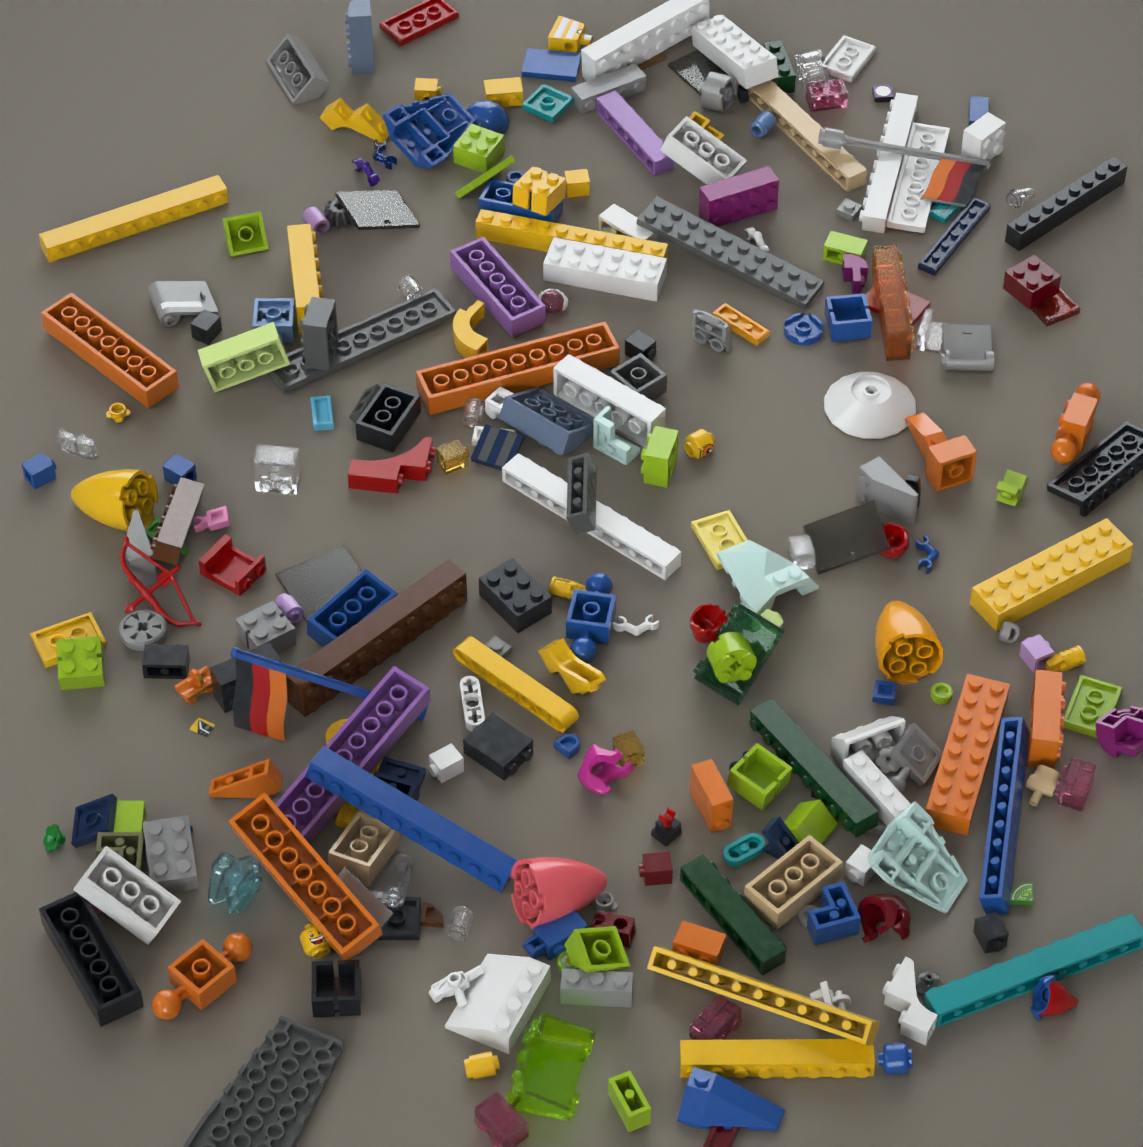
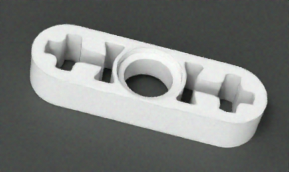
[460,676,485,732]

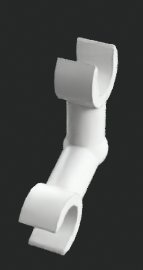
[745,227,770,253]
[613,615,659,636]

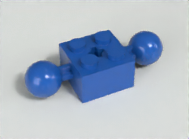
[566,572,617,664]

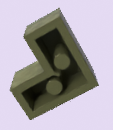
[96,832,146,873]

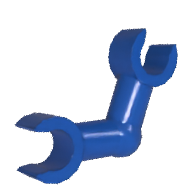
[916,535,939,574]

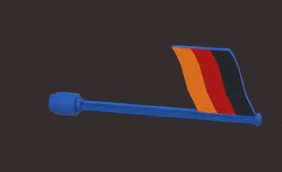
[231,646,428,742]

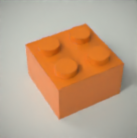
[925,435,977,492]

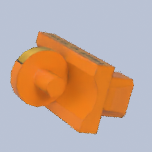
[174,665,213,705]

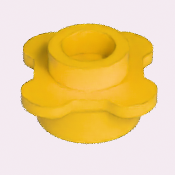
[106,403,131,423]

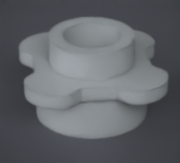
[591,891,618,913]

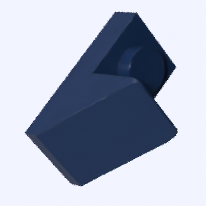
[762,816,799,859]

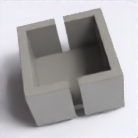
[235,601,297,654]

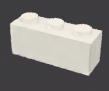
[599,204,658,242]

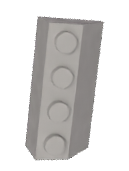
[266,33,331,105]

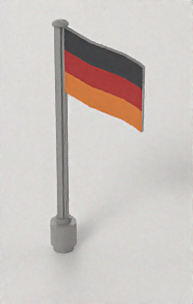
[818,128,991,207]

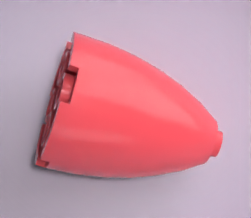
[510,857,607,929]

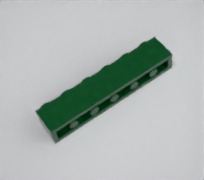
[680,854,786,976]

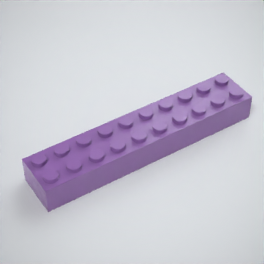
[275,666,431,844]

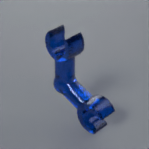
[372,139,397,170]

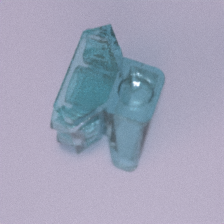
[208,852,262,914]

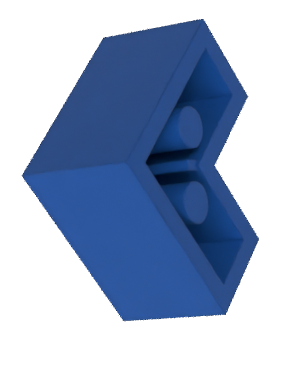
[807,881,861,946]

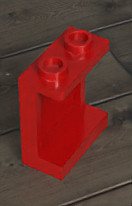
[198,534,266,596]

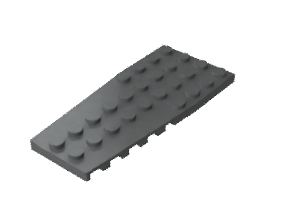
[183,1016,344,1147]

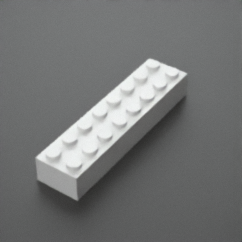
[581,0,710,81]

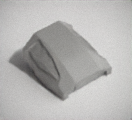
[692,309,733,352]

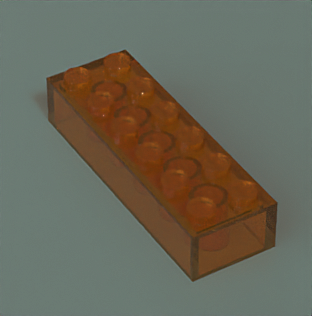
[872,244,915,361]

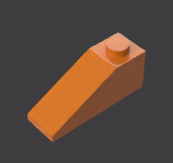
[905,413,948,461]
[209,758,283,799]

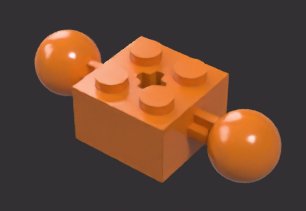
[1050,383,1101,464]
[151,932,253,1020]

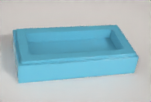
[310,395,334,431]

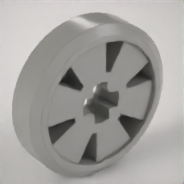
[119,609,167,651]

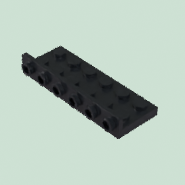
[1047,421,1143,517]

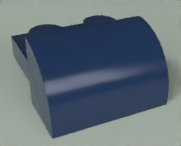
[374,757,427,801]

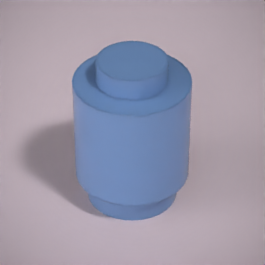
[750,111,776,138]

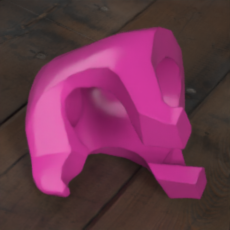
[577,743,635,795]

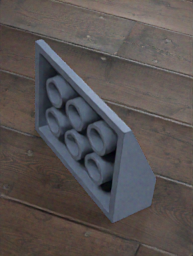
[345,0,375,75]
[499,386,594,455]

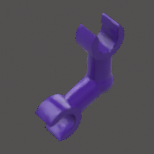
[352,158,380,187]

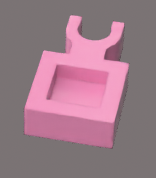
[193,506,231,533]

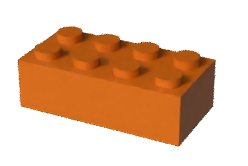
[1027,670,1066,769]

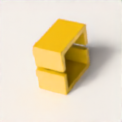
[513,167,566,216]

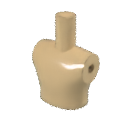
[1026,765,1060,807]

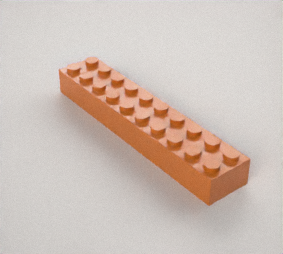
[416,321,620,415]

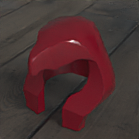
[857,894,911,943]

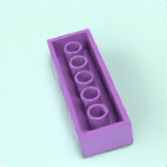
[450,237,546,338]

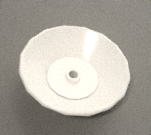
[824,372,916,439]

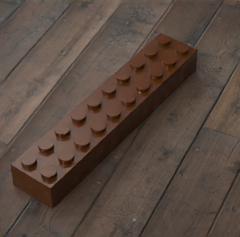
[286,559,467,717]

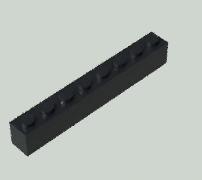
[1005,156,1127,251]

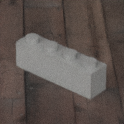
[571,64,646,114]

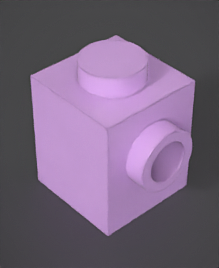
[1019,634,1054,673]

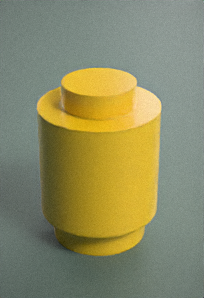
[464,1051,500,1080]

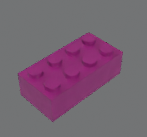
[699,166,779,227]

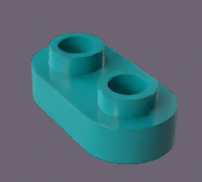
[723,833,765,867]

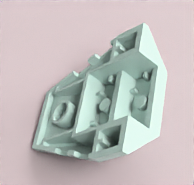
[717,540,819,615]
[868,801,968,914]

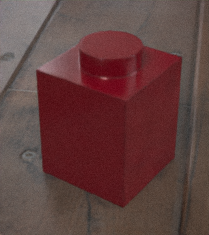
[638,851,673,886]

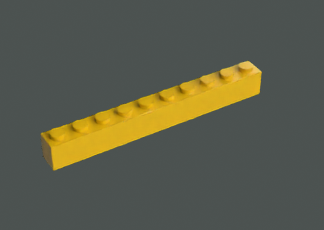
[39,175,229,263]
[475,209,668,262]
[647,946,880,1045]

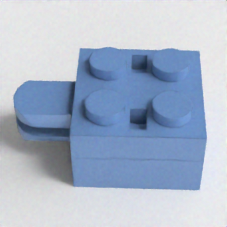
[252,298,296,343]

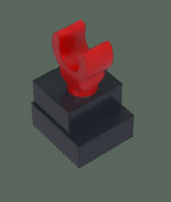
[651,807,682,847]

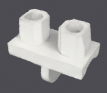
[810,981,851,1010]

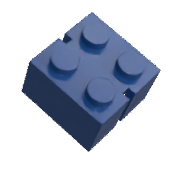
[824,293,872,342]

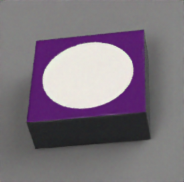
[872,85,894,103]

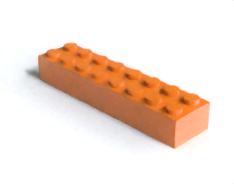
[41,292,179,409]
[925,674,1010,836]
[228,792,383,960]

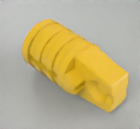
[549,576,586,599]
[1045,645,1086,672]

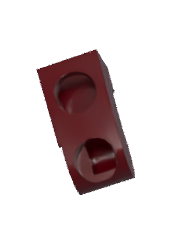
[590,912,636,948]

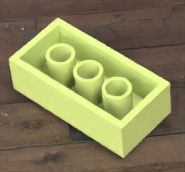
[198,322,290,392]

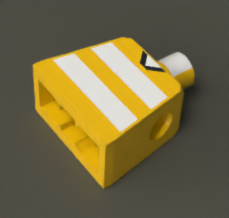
[548,16,593,53]

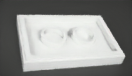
[819,35,876,83]

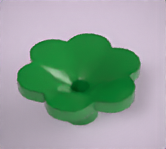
[43,824,66,852]

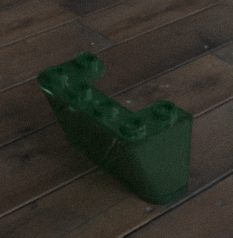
[693,603,785,706]

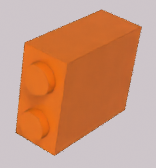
[690,759,733,833]

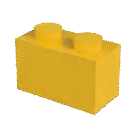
[484,77,523,107]

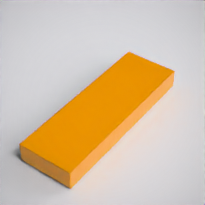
[712,303,770,346]

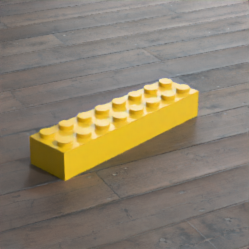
[970,518,1134,631]

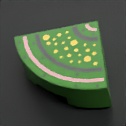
[1010,882,1033,906]

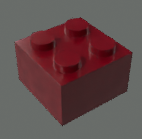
[1003,255,1061,310]

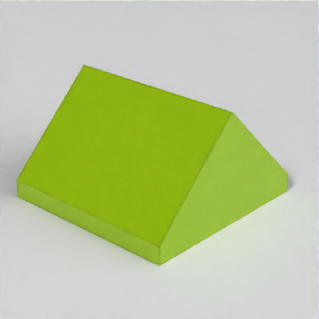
[223,211,269,257]
[784,800,838,845]

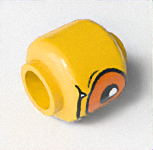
[684,429,715,459]

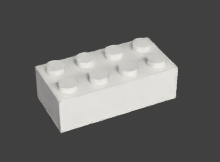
[660,116,747,185]
[73,846,181,945]

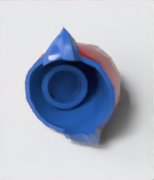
[1030,975,1079,1021]

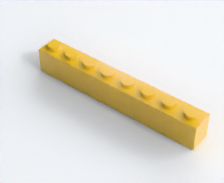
[679,1039,875,1079]

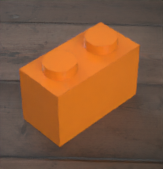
[672,920,727,966]

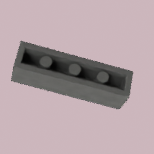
[566,453,597,535]

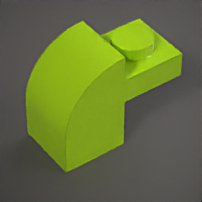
[996,469,1029,507]

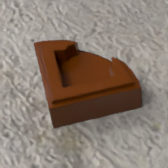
[420,902,444,928]

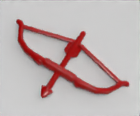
[119,536,201,627]

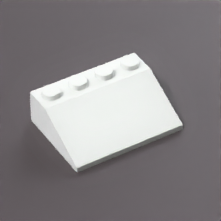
[445,954,551,1054]

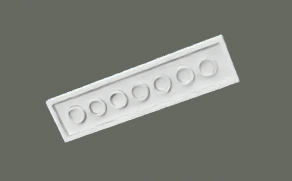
[887,122,950,234]

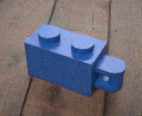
[523,910,588,960]

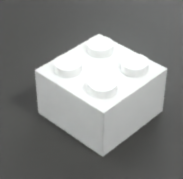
[961,112,1006,160]

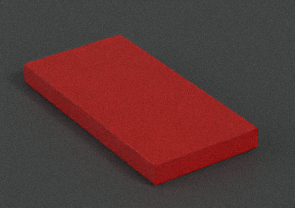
[379,0,459,46]

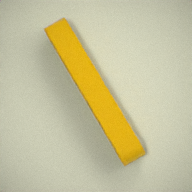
[452,636,579,733]

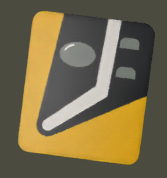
[190,718,215,737]

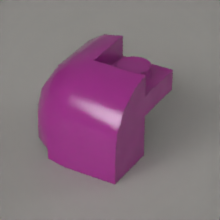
[1095,705,1143,758]

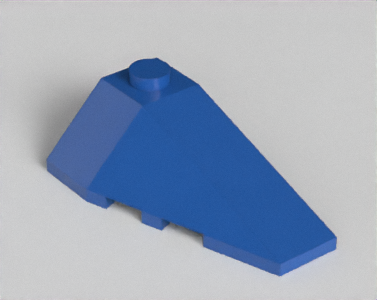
[677,1067,785,1131]

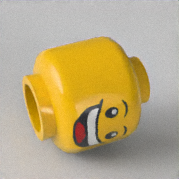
[299,923,332,959]

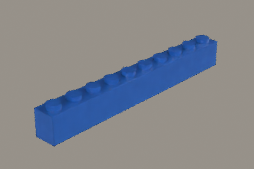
[979,717,1030,915]
[305,746,517,893]

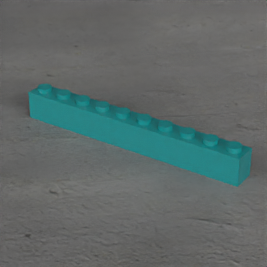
[923,913,1143,1028]

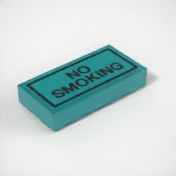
[929,203,961,224]

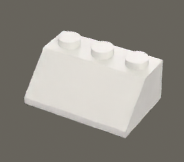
[831,716,906,769]

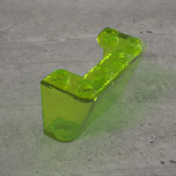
[504,1011,596,1121]

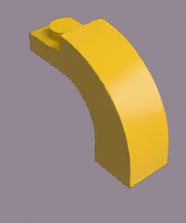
[453,300,488,358]

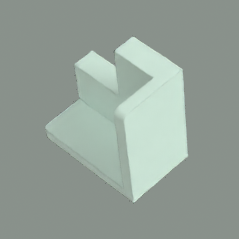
[593,406,640,466]

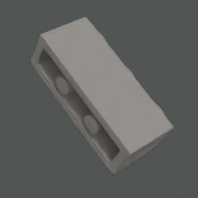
[560,969,633,1008]

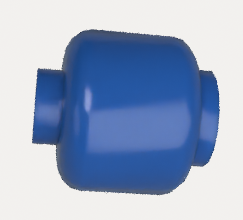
[878,1043,913,1075]

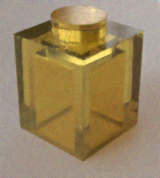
[436,439,470,475]
[613,730,645,767]

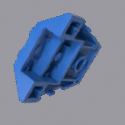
[383,93,475,168]

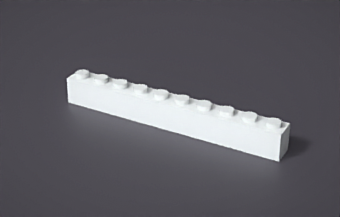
[859,92,918,233]
[502,453,681,580]

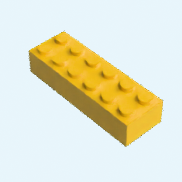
[287,224,323,336]

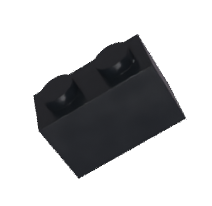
[142,644,190,679]

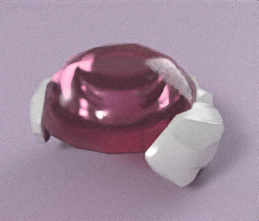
[538,288,569,314]

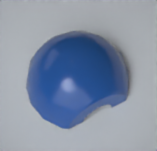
[467,100,509,134]

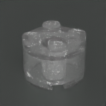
[794,49,829,91]

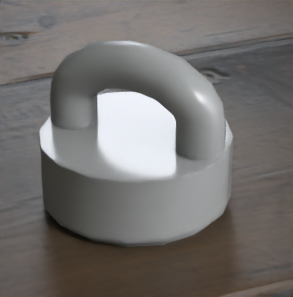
[998,620,1020,644]

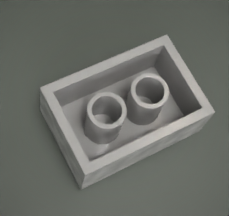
[142,815,199,893]

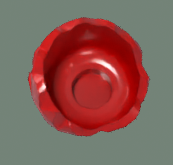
[871,523,910,559]
[690,603,728,643]

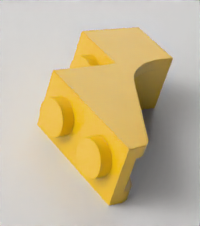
[319,98,389,143]
[538,638,606,695]

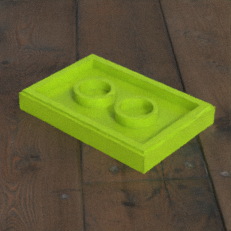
[455,155,515,198]
[1064,675,1123,738]

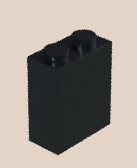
[463,713,534,780]

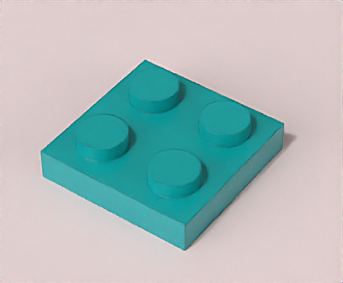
[522,84,574,123]

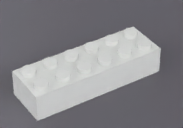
[691,15,778,89]
[543,238,667,302]
[553,354,666,448]

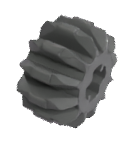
[324,197,357,228]

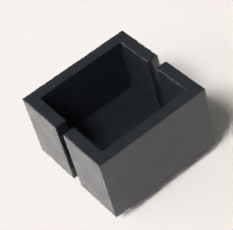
[311,960,361,1017]

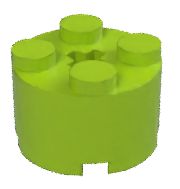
[706,632,757,683]

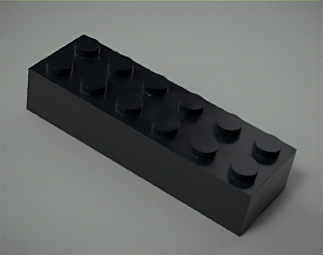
[39,892,144,1027]

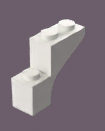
[882,957,938,1046]

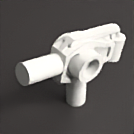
[429,965,484,1007]

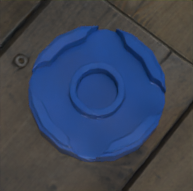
[784,313,823,345]

